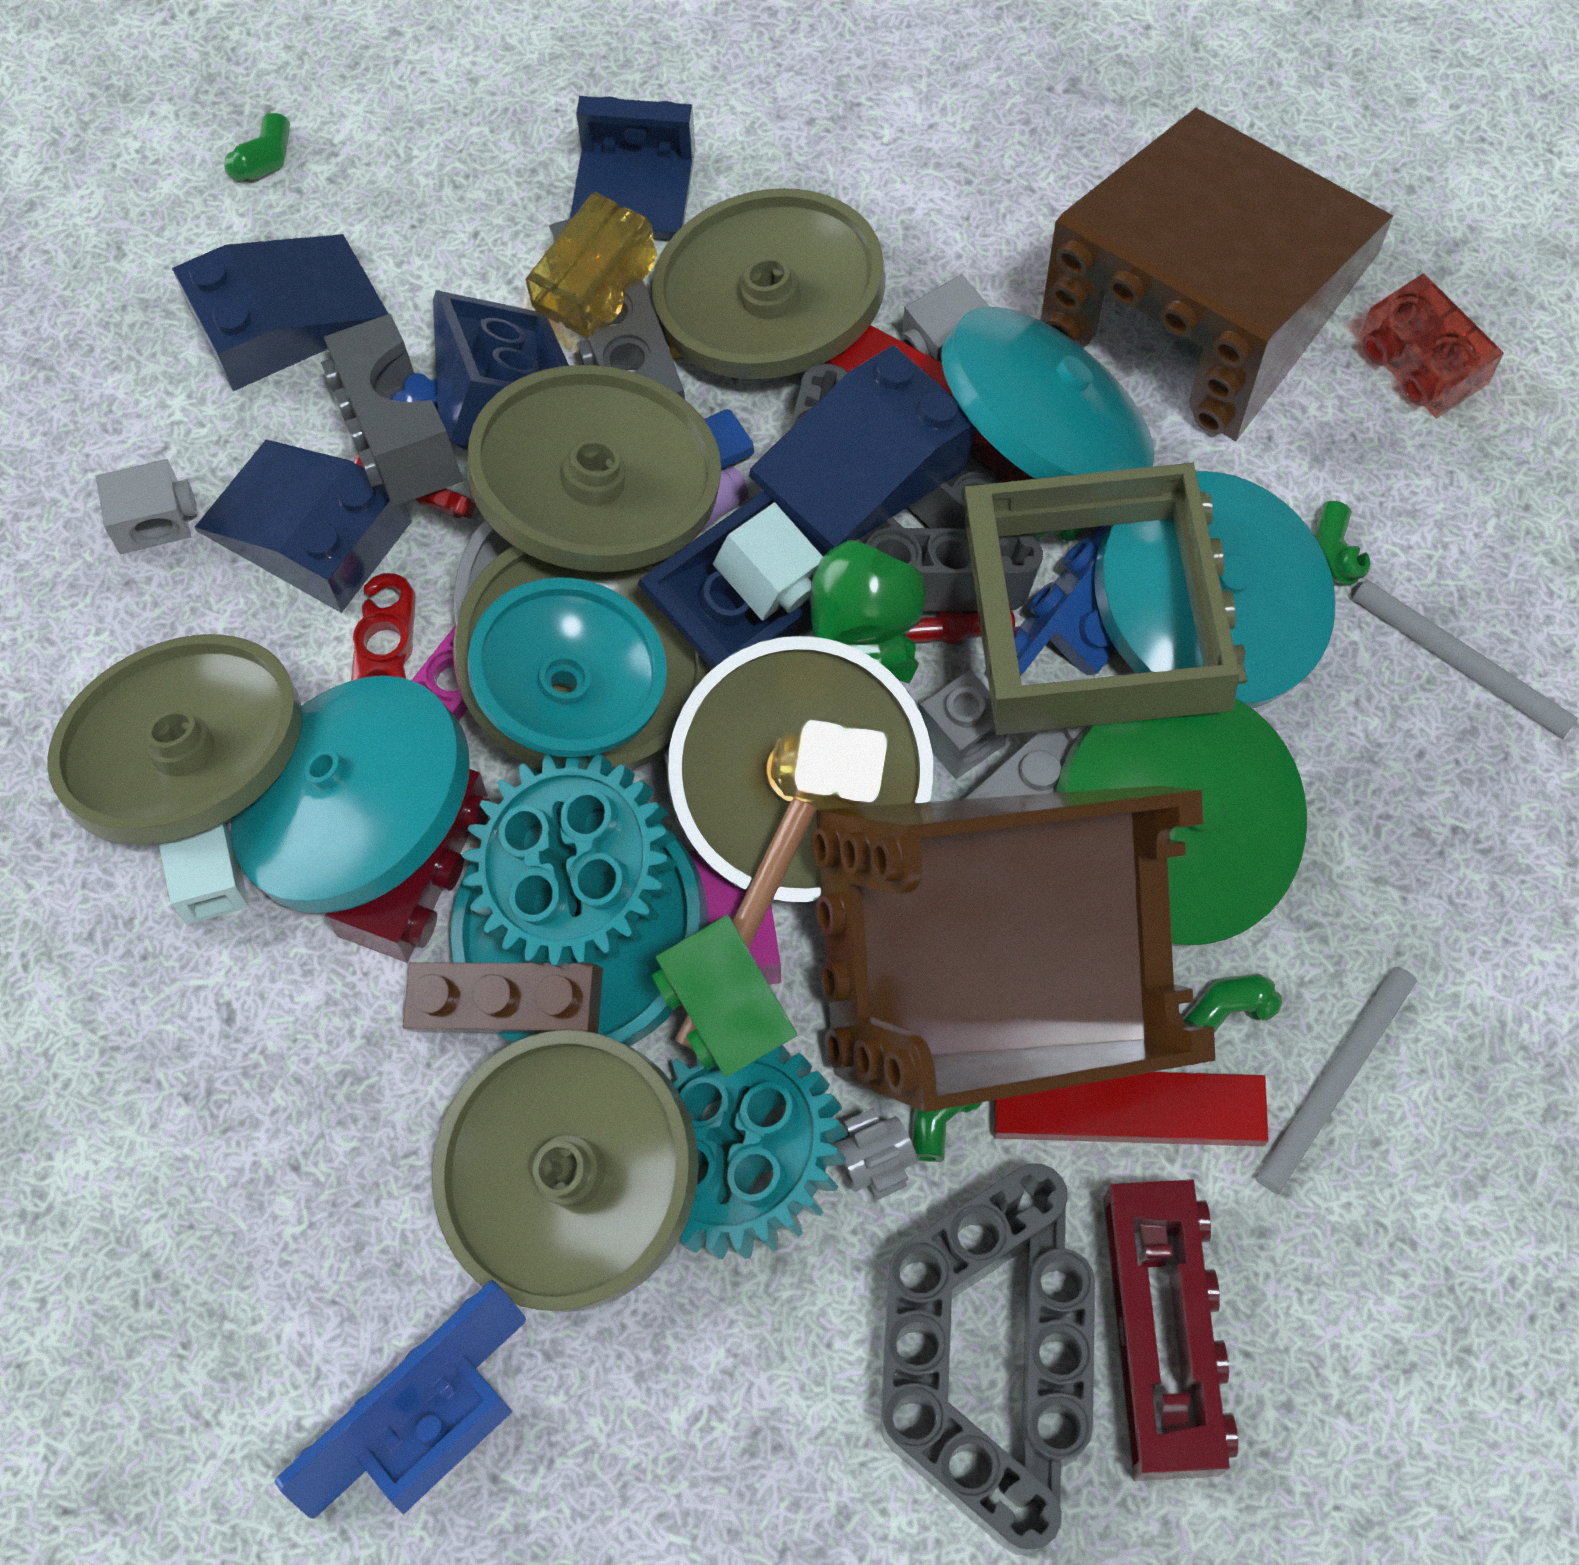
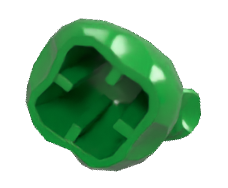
[810,540,926,684]

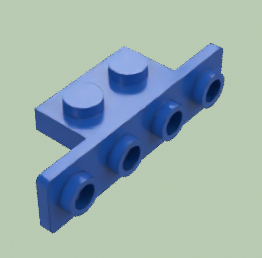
[984,525,1116,676]
[274,1281,526,1519]

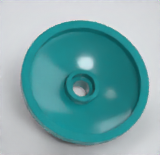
[467,577,667,757]

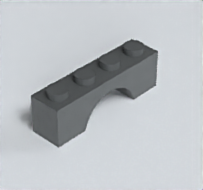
[321,313,463,506]

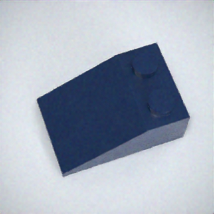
[172,234,389,392]
[433,290,569,451]
[749,345,977,551]
[194,439,411,613]
[637,491,829,669]

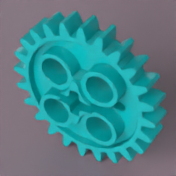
[462,754,677,967]
[672,1045,847,1260]

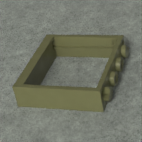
[965,462,1247,735]

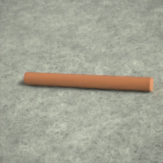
[675,797,817,1049]

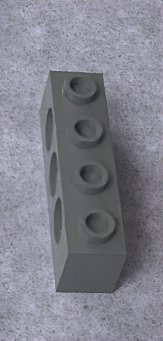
[544,205,686,400]

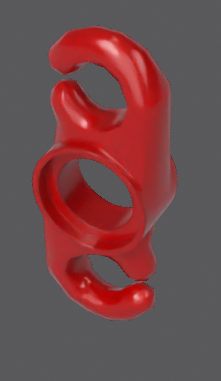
[351,573,416,681]

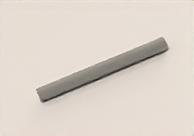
[1353,579,1578,739]
[1256,967,1417,1194]

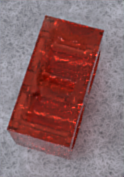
[1359,273,1504,419]

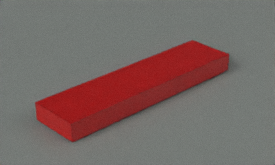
[994,1072,1269,1147]

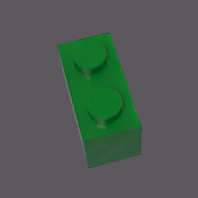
[652,914,798,1078]

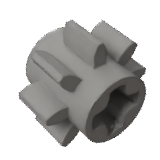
[833,1108,918,1200]

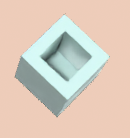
[713,502,823,621]
[159,822,250,925]

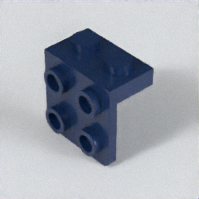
[570,96,696,239]

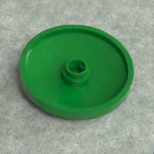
[1056,698,1307,946]

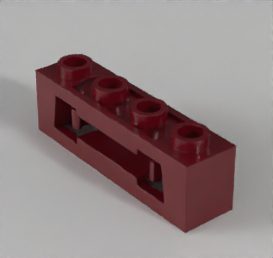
[1103,1179,1238,1481]

